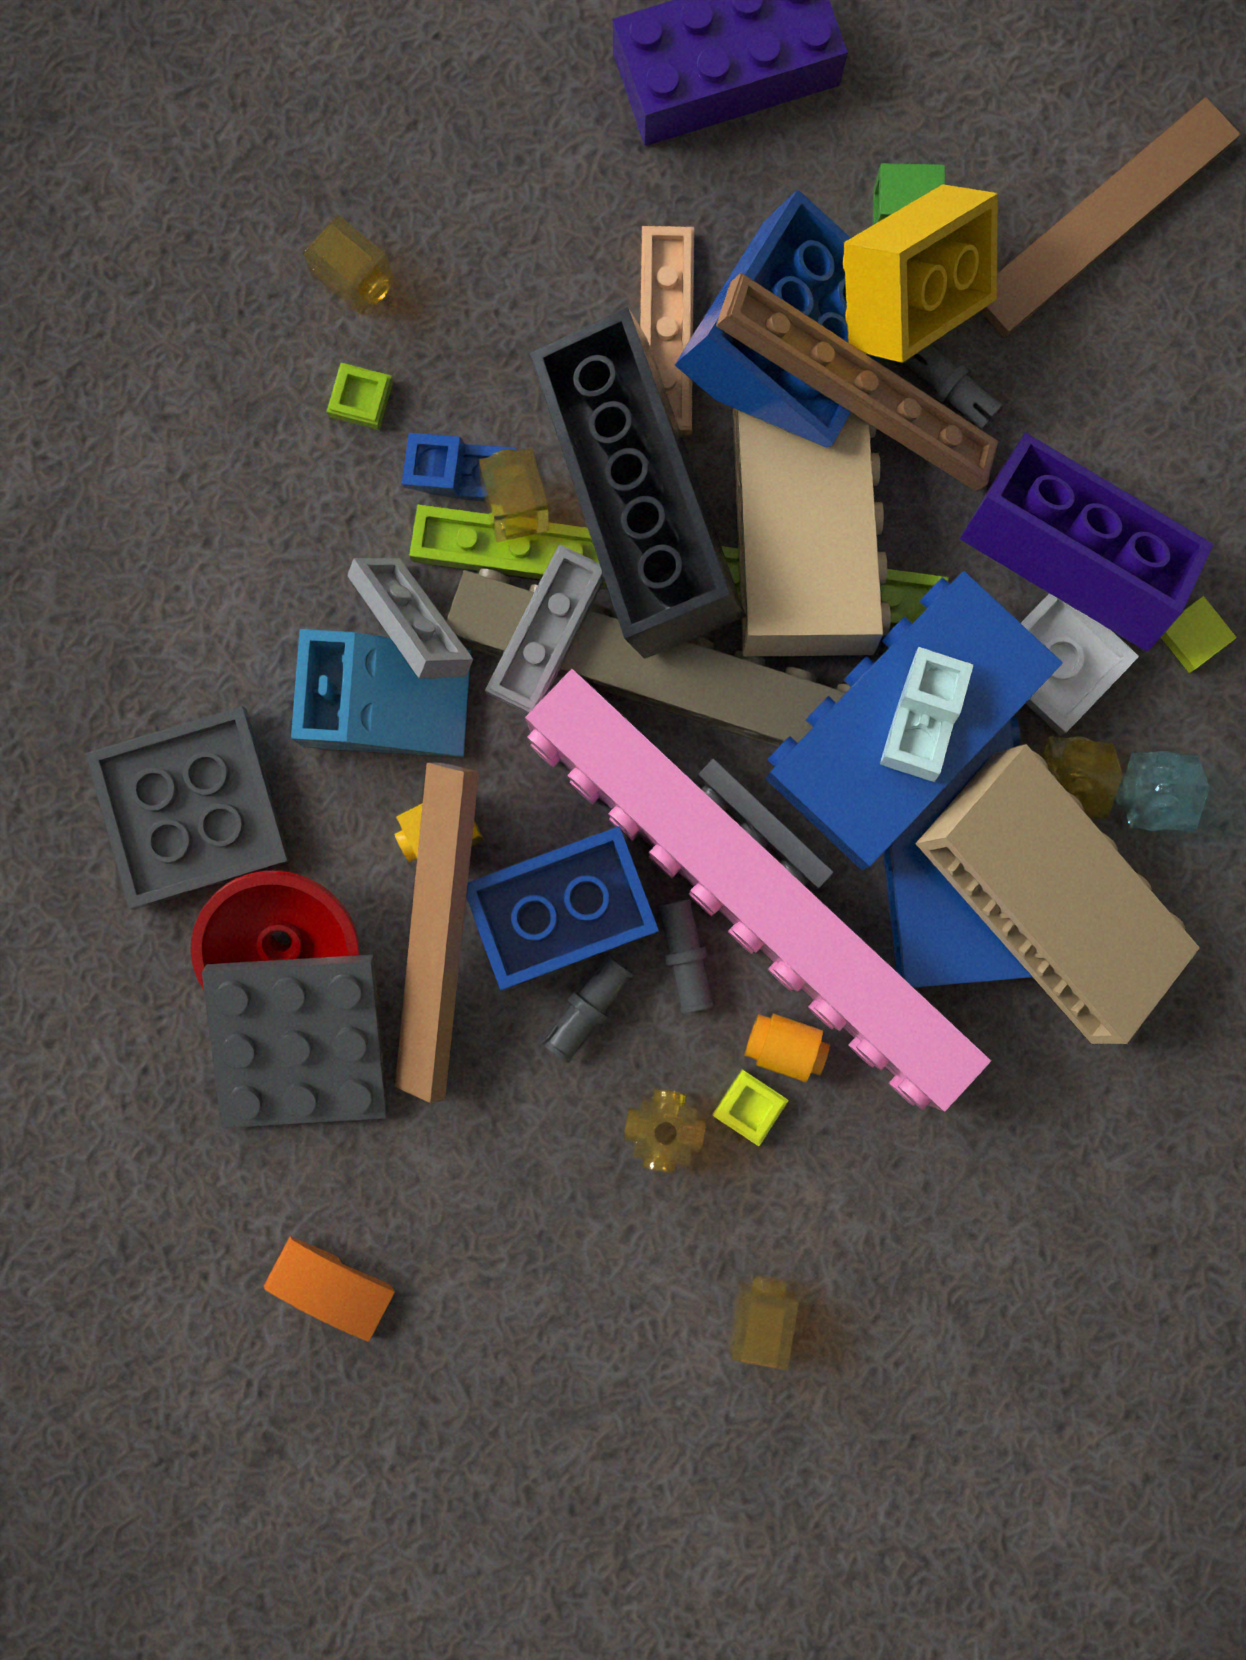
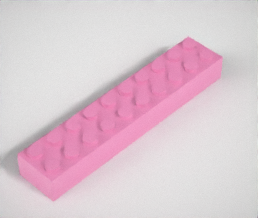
[525,669,991,1112]

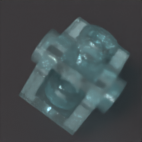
[1115,751,1210,831]

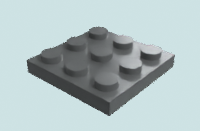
[86,706,291,910]
[202,955,388,1128]

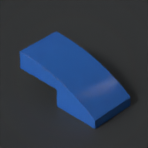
[402,433,521,505]

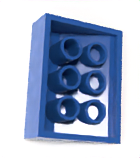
[675,189,881,448]

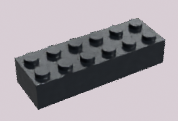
[530,307,746,659]

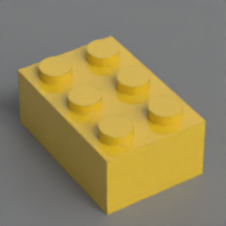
[843,184,998,363]

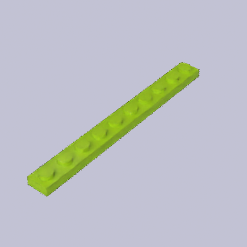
[409,504,949,628]

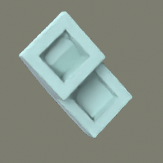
[880,647,973,782]

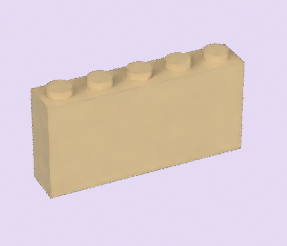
[733,408,891,656]
[915,744,1200,1044]

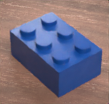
[466,826,659,990]

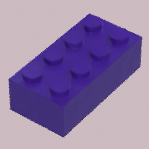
[612,0,848,146]
[959,432,1213,652]

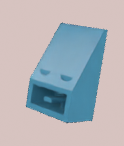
[291,629,471,758]

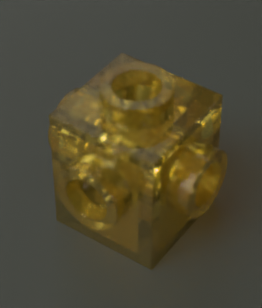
[1042,736,1123,819]
[624,1089,706,1172]

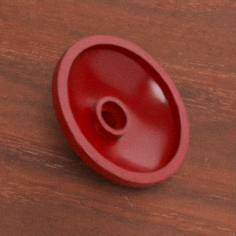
[191,871,360,990]

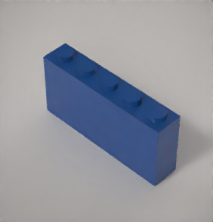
[765,571,1063,870]
[883,716,1032,988]

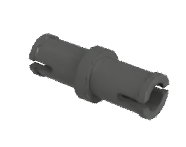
[902,344,1005,431]
[657,899,715,1013]
[542,954,635,1063]

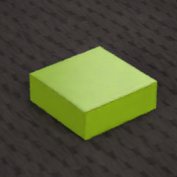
[326,363,394,430]

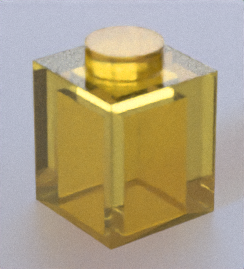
[303,215,393,314]
[479,448,549,543]
[728,1276,799,1371]

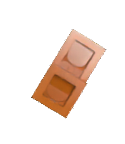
[264,1236,395,1342]

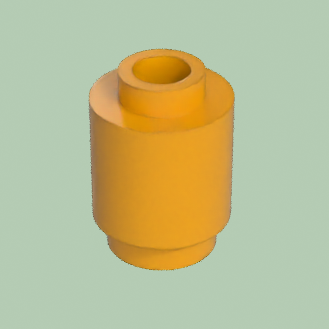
[744,1013,830,1083]

